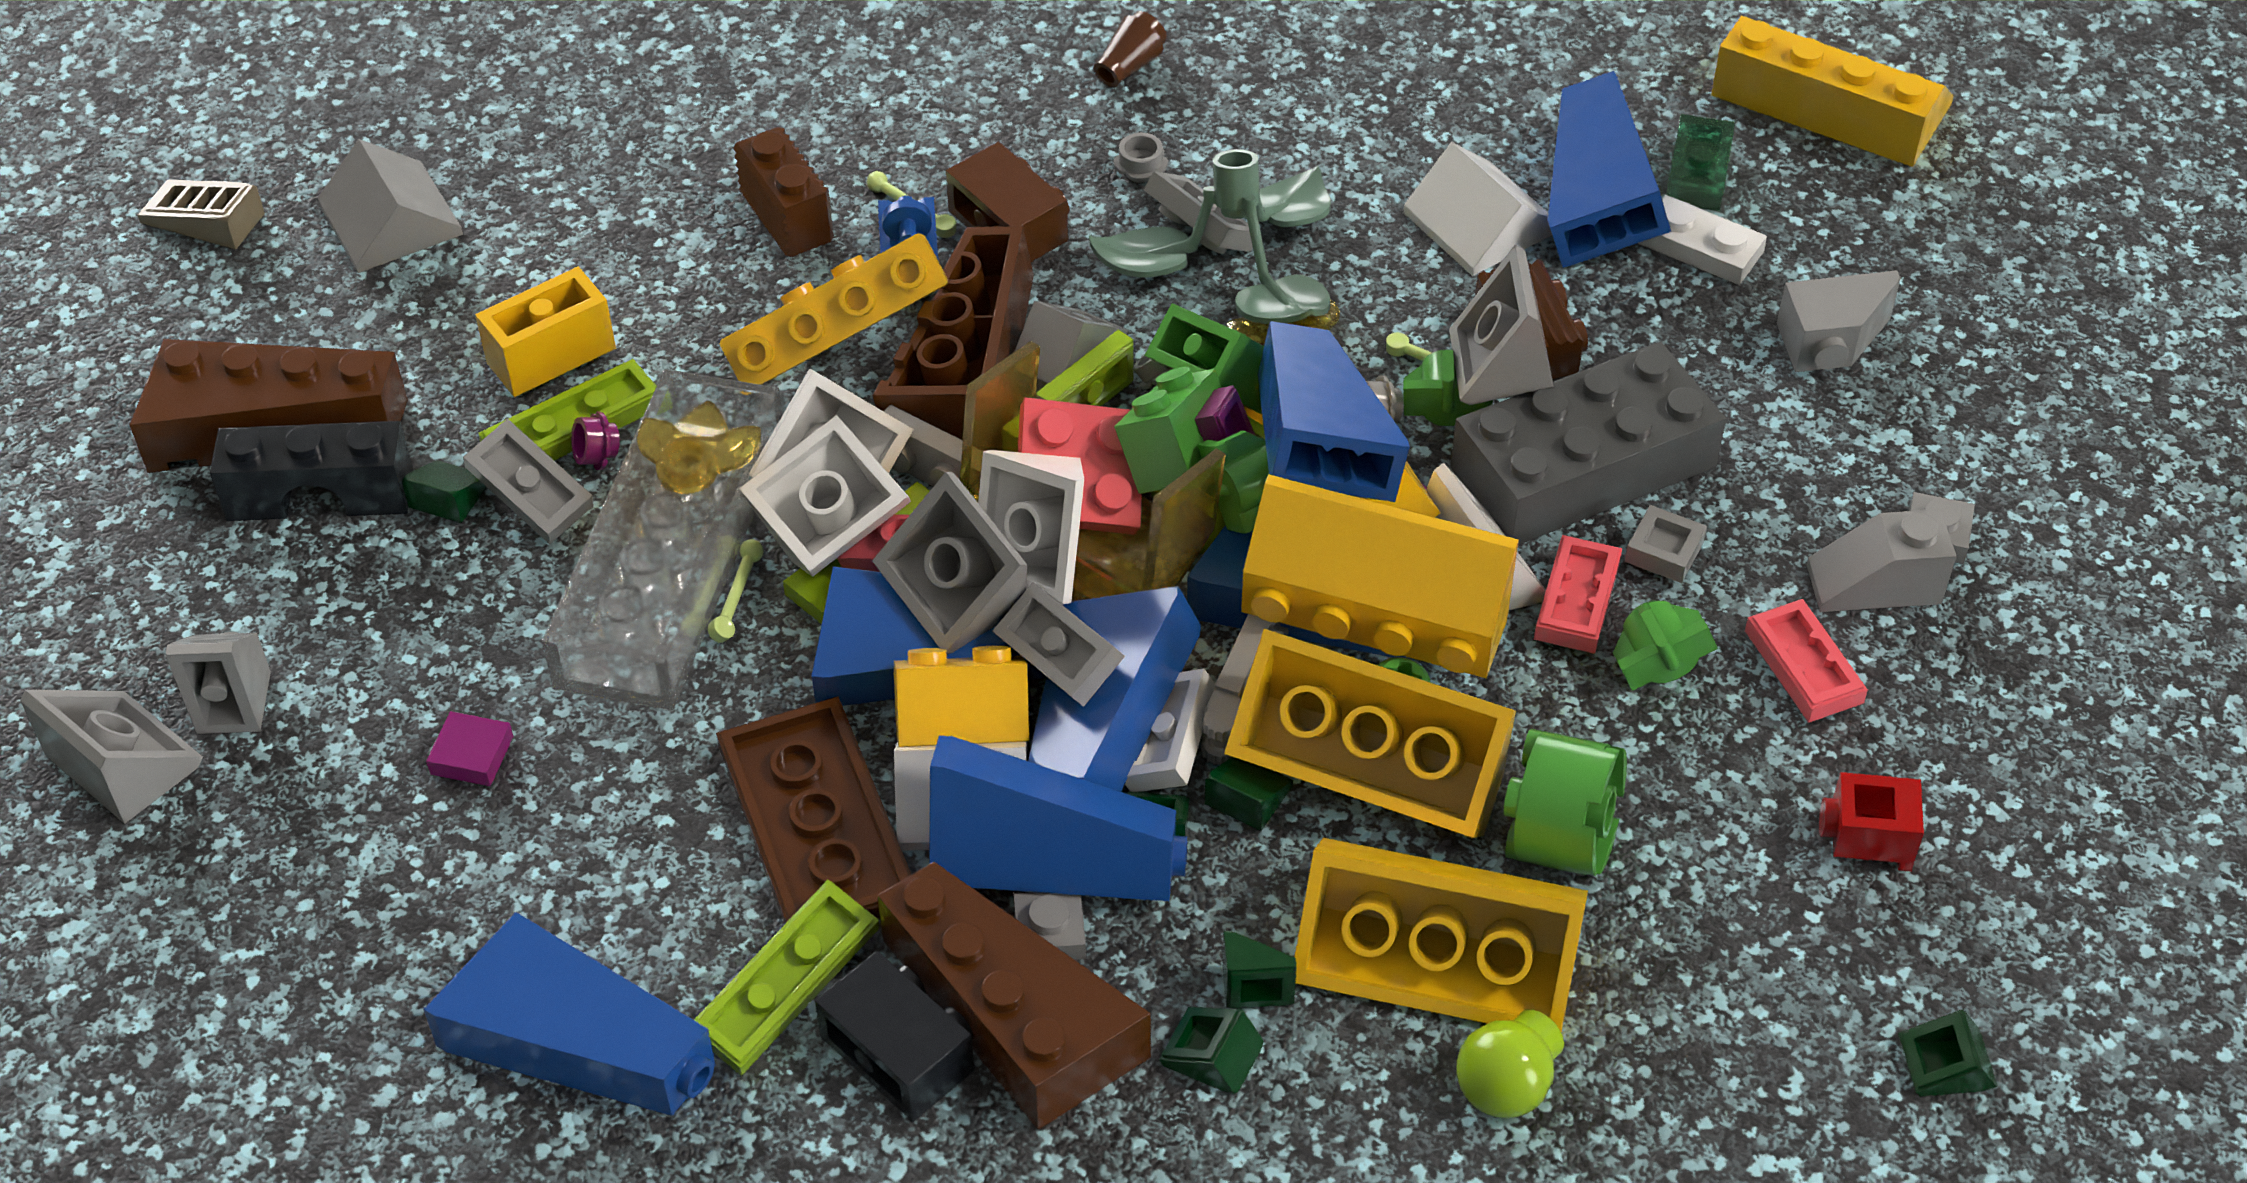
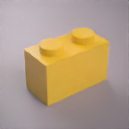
[475,266,616,397]
[894,646,1029,747]

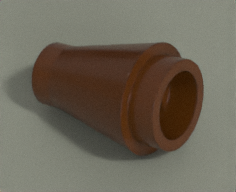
[1093,11,1167,88]

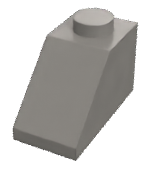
[1776,271,1901,372]
[1009,301,1128,391]
[1806,509,1957,612]
[165,632,271,734]

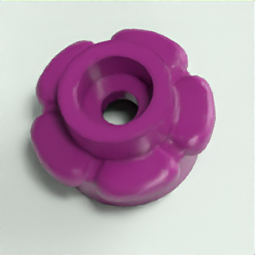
[571,412,620,470]

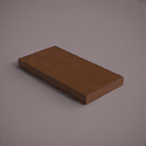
[716,696,911,924]

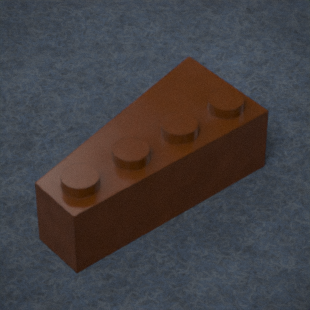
[872,226,1034,443]
[130,339,408,473]
[877,862,1151,1130]

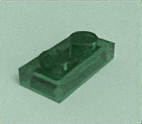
[1666,114,1735,211]

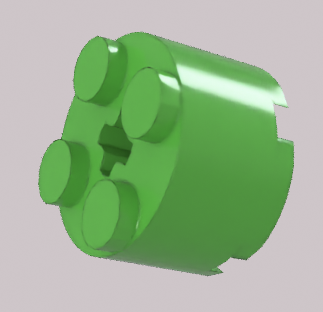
[1504,729,1627,876]

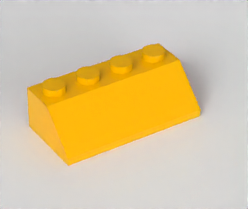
[1711,15,1954,167]
[1241,475,1519,679]
[1224,629,1516,838]
[1294,838,1588,1032]

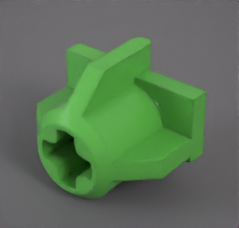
[1403,349,1493,426]
[1197,431,1269,534]
[1613,601,1718,691]

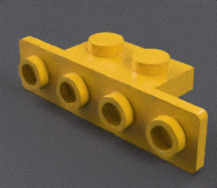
[720,233,948,391]

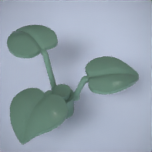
[1089,149,1331,324]

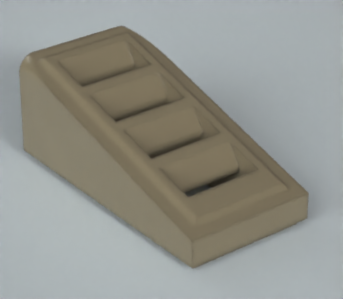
[138,179,265,250]

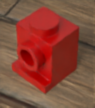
[1819,772,1924,872]

